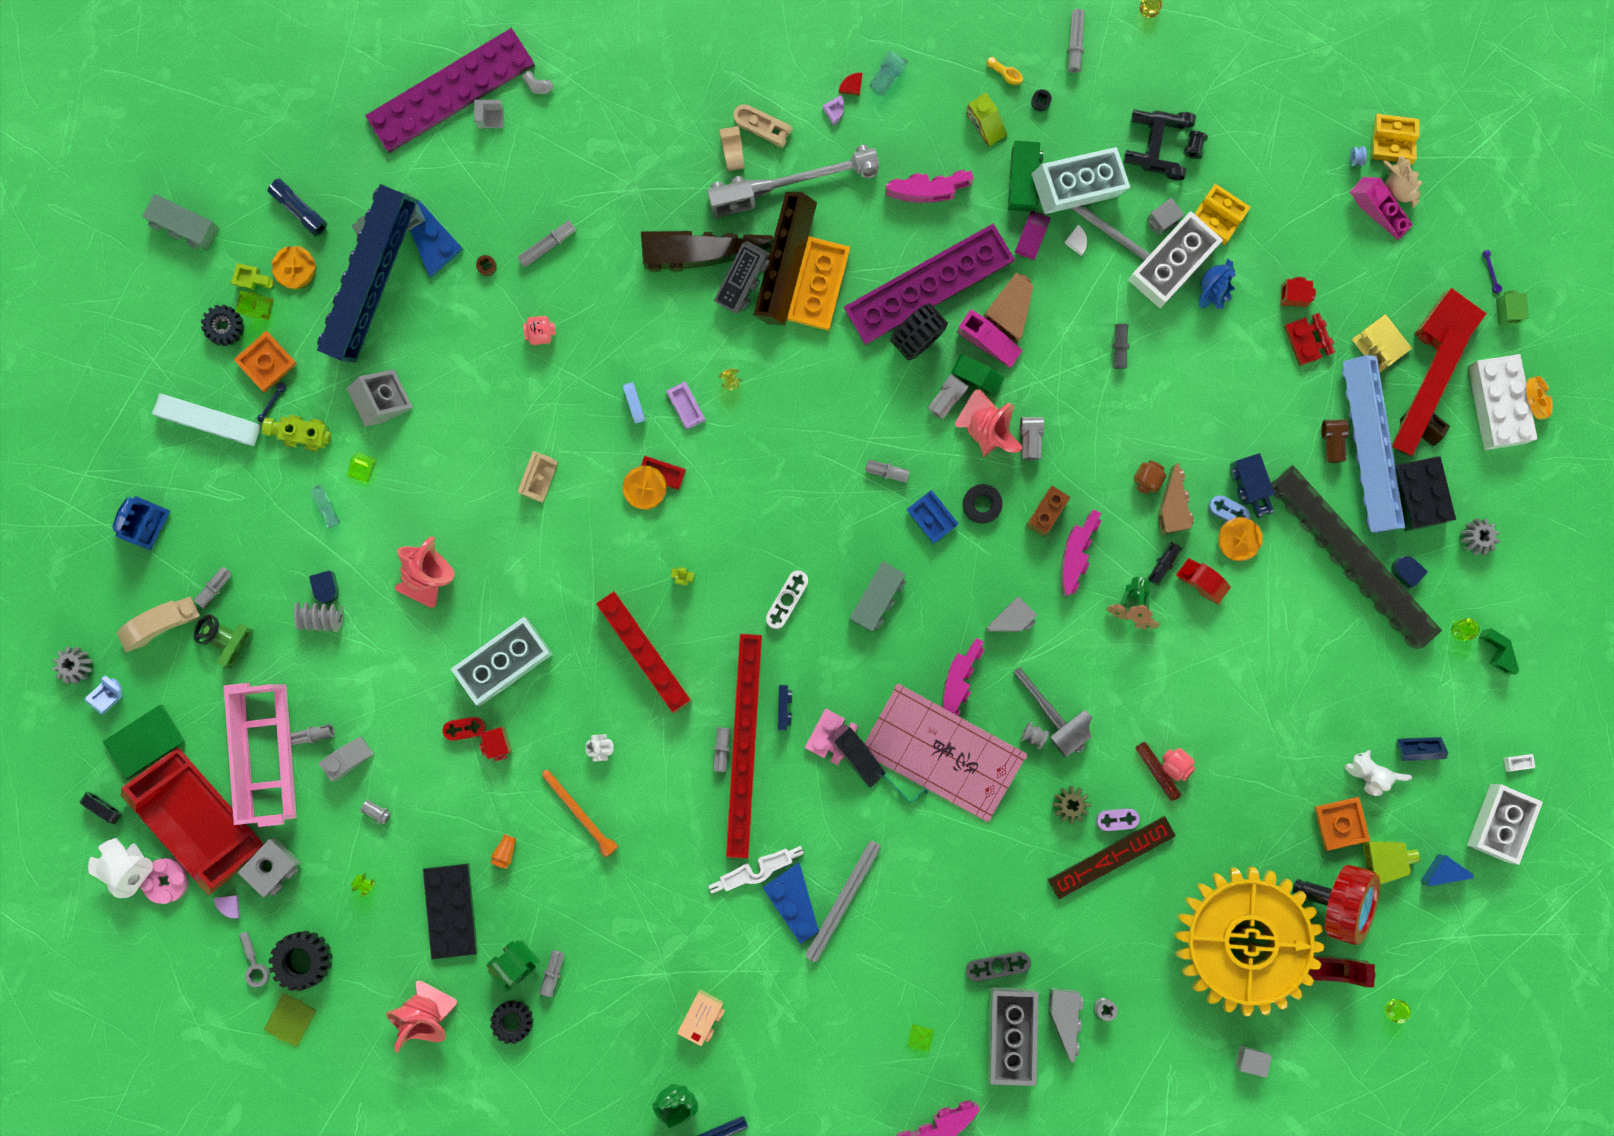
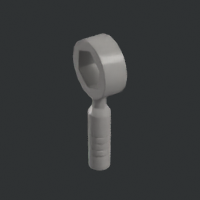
[239,931,270,987]

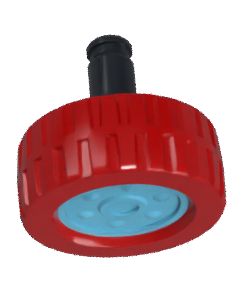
[1292,865,1380,945]

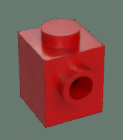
[1280,277,1316,307]
[480,727,512,762]

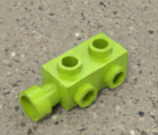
[262,415,331,452]

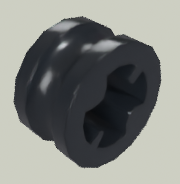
[1031,89,1052,112]

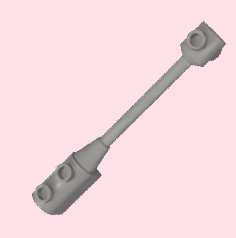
[707,145,879,219]

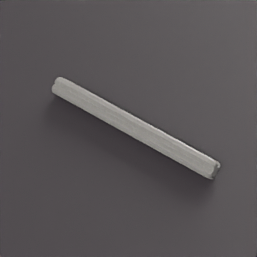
[806,841,881,962]

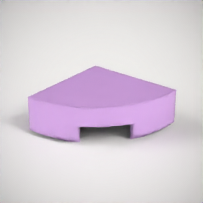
[822,95,844,126]
[214,895,240,918]

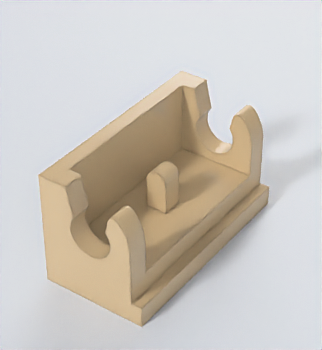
[518,451,559,503]

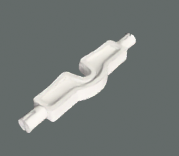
[708,845,804,894]

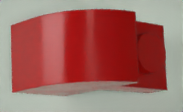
[1176,558,1231,605]

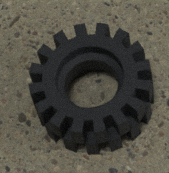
[490,1000,533,1044]

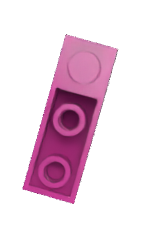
[1349,177,1413,240]
[957,309,1023,369]

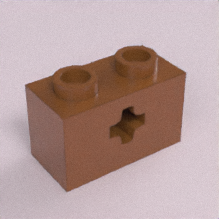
[1025,486,1070,537]

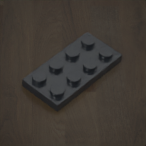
[423,863,478,959]

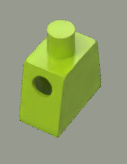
[1362,841,1420,885]

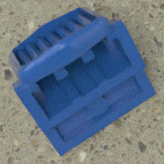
[112,496,170,550]

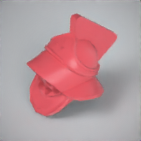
[955,389,1022,457]
[394,536,455,608]
[385,981,457,1053]

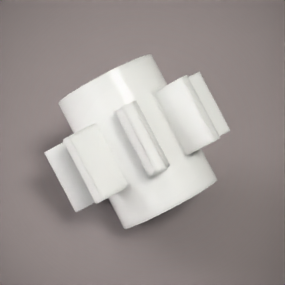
[586,734,613,761]

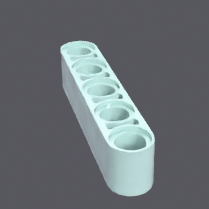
[152,393,261,446]

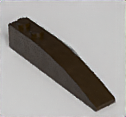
[641,231,773,272]

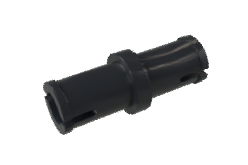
[1147,541,1182,586]

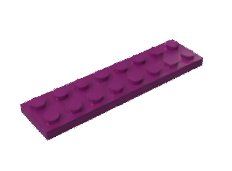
[365,27,535,153]
[844,223,1015,345]

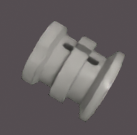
[1020,721,1049,749]

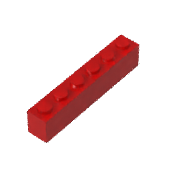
[596,591,692,713]

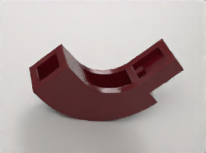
[1308,955,1376,988]

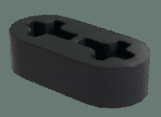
[79,792,122,824]

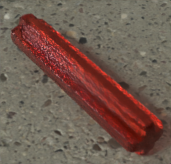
[1136,742,1181,801]

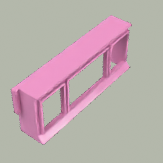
[224,683,297,827]

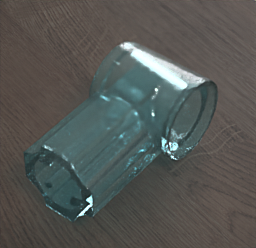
[869,50,908,96]

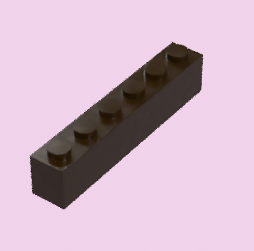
[753,192,817,325]

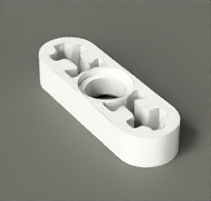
[766,571,808,629]

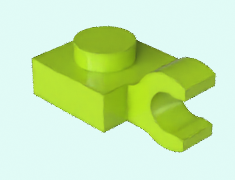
[231,263,274,290]
[671,567,695,586]

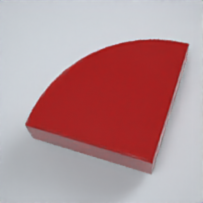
[839,72,863,96]

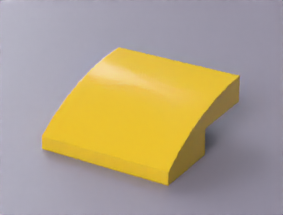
[1371,114,1419,164]
[1194,184,1251,245]

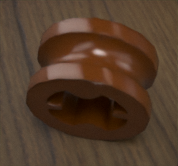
[476,255,497,276]

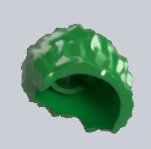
[652,1084,698,1128]

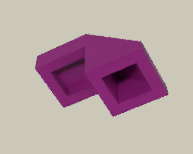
[1014,210,1051,260]

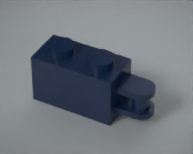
[1230,453,1275,519]

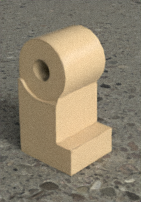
[719,126,745,171]

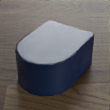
[1391,556,1428,589]
[309,570,339,603]

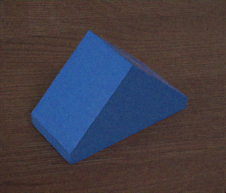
[1421,854,1473,886]

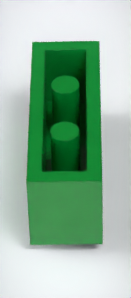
[1008,140,1044,212]

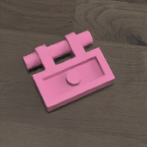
[805,708,859,765]

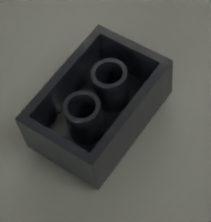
[1395,456,1456,532]

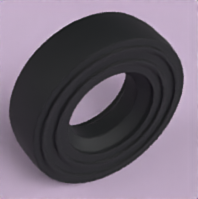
[963,484,1003,524]

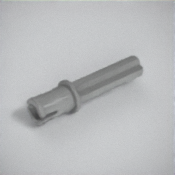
[1067,8,1085,73]
[518,220,577,267]

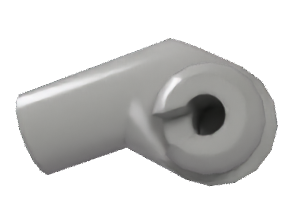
[522,71,553,94]

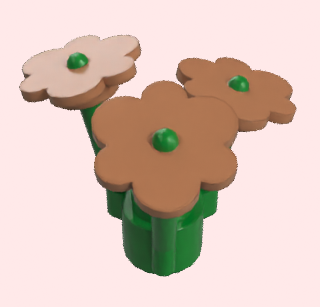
[1106,577,1160,629]

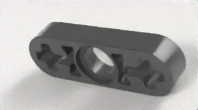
[965,951,1031,981]

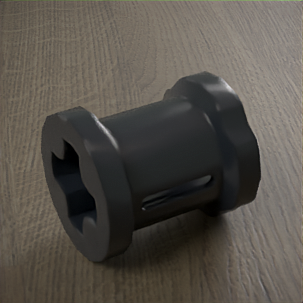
[1183,131,1208,159]

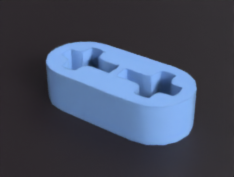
[623,382,646,424]
[1208,495,1250,522]

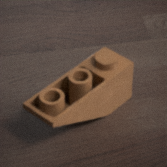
[1158,463,1194,535]

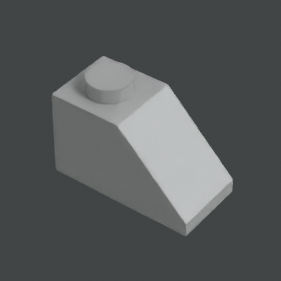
[985,596,1037,632]
[318,736,374,781]

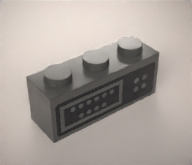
[714,241,770,314]

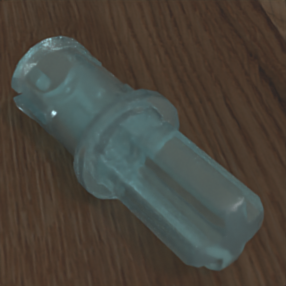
[310,485,341,528]

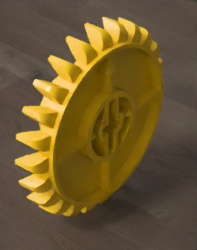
[1174,866,1324,1016]

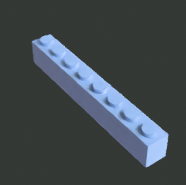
[1342,355,1405,533]

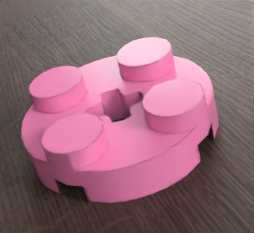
[140,858,189,904]

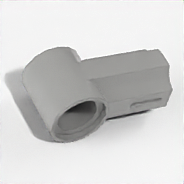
[928,374,969,420]
[1020,417,1044,460]

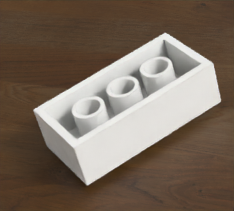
[1128,211,1223,309]
[1468,354,1537,450]

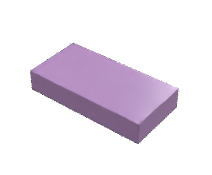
[666,381,706,430]

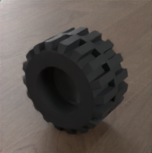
[890,303,948,360]
[268,931,333,991]

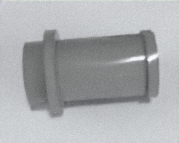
[360,800,391,824]

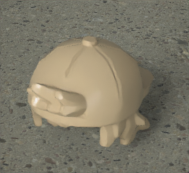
[1383,156,1422,208]

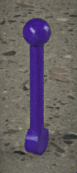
[1482,250,1502,293]

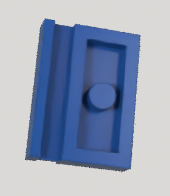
[906,490,959,544]

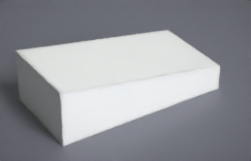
[1503,754,1536,771]

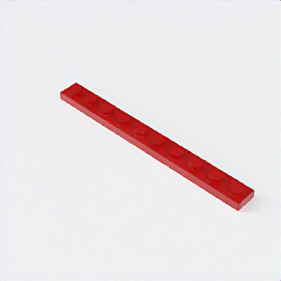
[726,634,762,858]

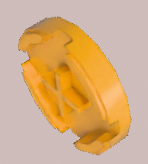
[272,246,317,290]
[1526,376,1553,420]
[623,466,667,510]
[1218,517,1263,561]

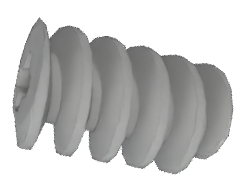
[294,602,344,632]

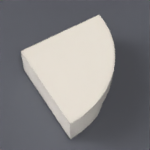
[1065,225,1087,256]

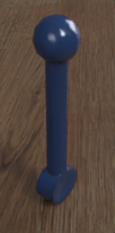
[257,383,286,423]

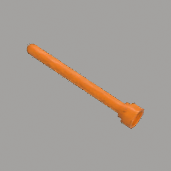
[542,770,619,858]

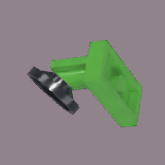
[194,614,254,668]

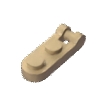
[733,104,793,148]

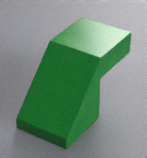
[951,354,1004,397]
[1479,628,1519,675]

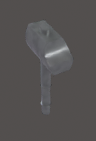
[1013,667,1092,757]

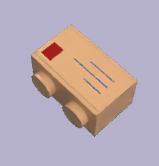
[677,990,725,1046]

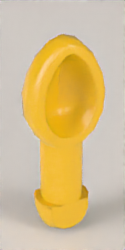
[986,57,1023,85]

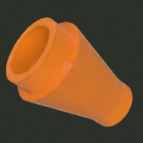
[490,834,516,870]

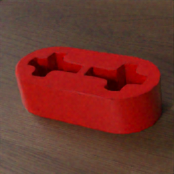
[442,717,486,741]

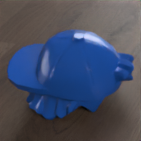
[1199,258,1236,309]

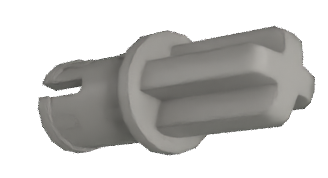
[865,460,910,483]
[194,567,232,609]
[290,724,335,745]
[713,727,731,772]
[539,950,565,997]

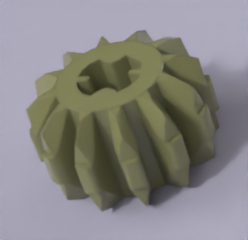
[1052,786,1091,824]

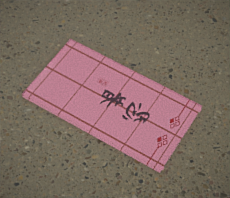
[865,683,1027,822]

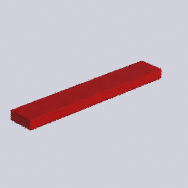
[1391,328,1470,456]

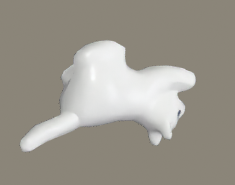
[1345,750,1412,796]

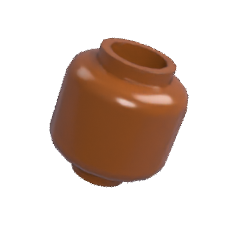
[1133,460,1166,494]

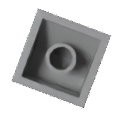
[347,369,413,427]

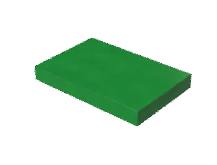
[102,705,185,779]

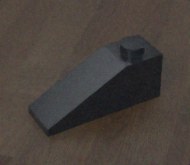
[827,724,886,788]

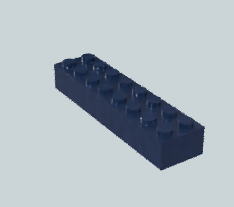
[317,184,418,363]

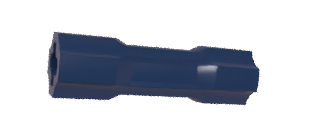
[267,178,328,236]

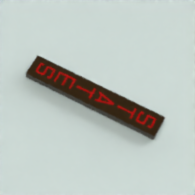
[1047,816,1176,899]

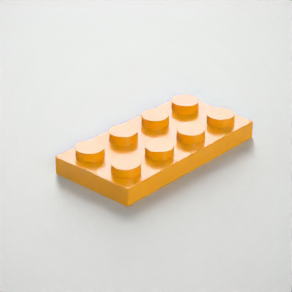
[787,236,850,331]

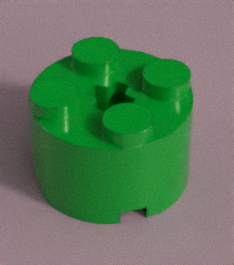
[486,940,540,992]

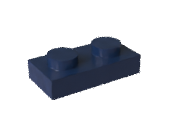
[778,685,792,730]
[1396,737,1448,761]

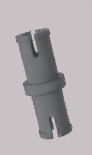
[1112,324,1130,369]

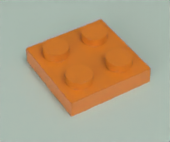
[234,331,297,393]
[1314,797,1371,851]

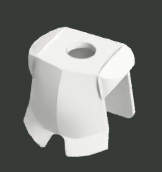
[88,838,153,898]

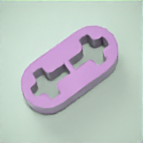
[1096,808,1140,831]

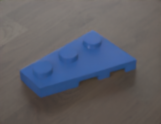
[410,201,463,277]
[763,862,819,944]

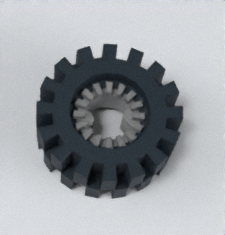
[201,304,244,346]

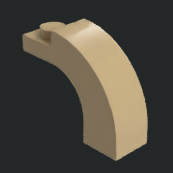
[116,597,200,652]

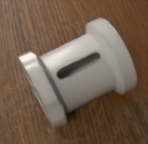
[1094,998,1118,1021]

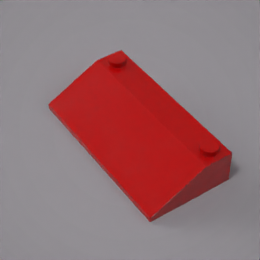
[120,747,264,896]

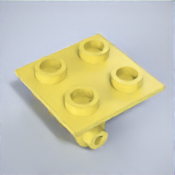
[1351,314,1412,373]

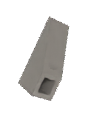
[1048,987,1083,1062]

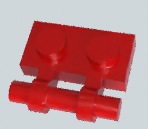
[1284,313,1336,366]

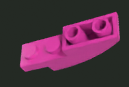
[885,170,974,203]
[1061,509,1102,597]
[942,638,985,716]
[896,1100,980,1136]

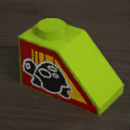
[966,92,1007,147]

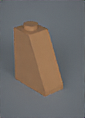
[983,273,1034,344]

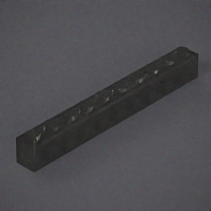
[1271,465,1442,649]

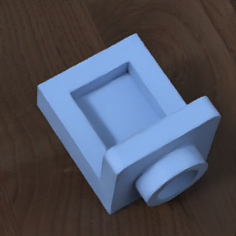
[85,676,122,716]

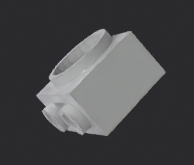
[238,838,301,898]

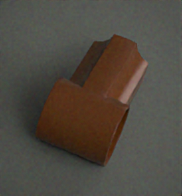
[1321,420,1349,463]

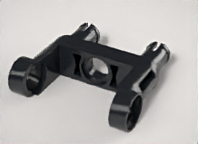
[1123,109,1196,180]

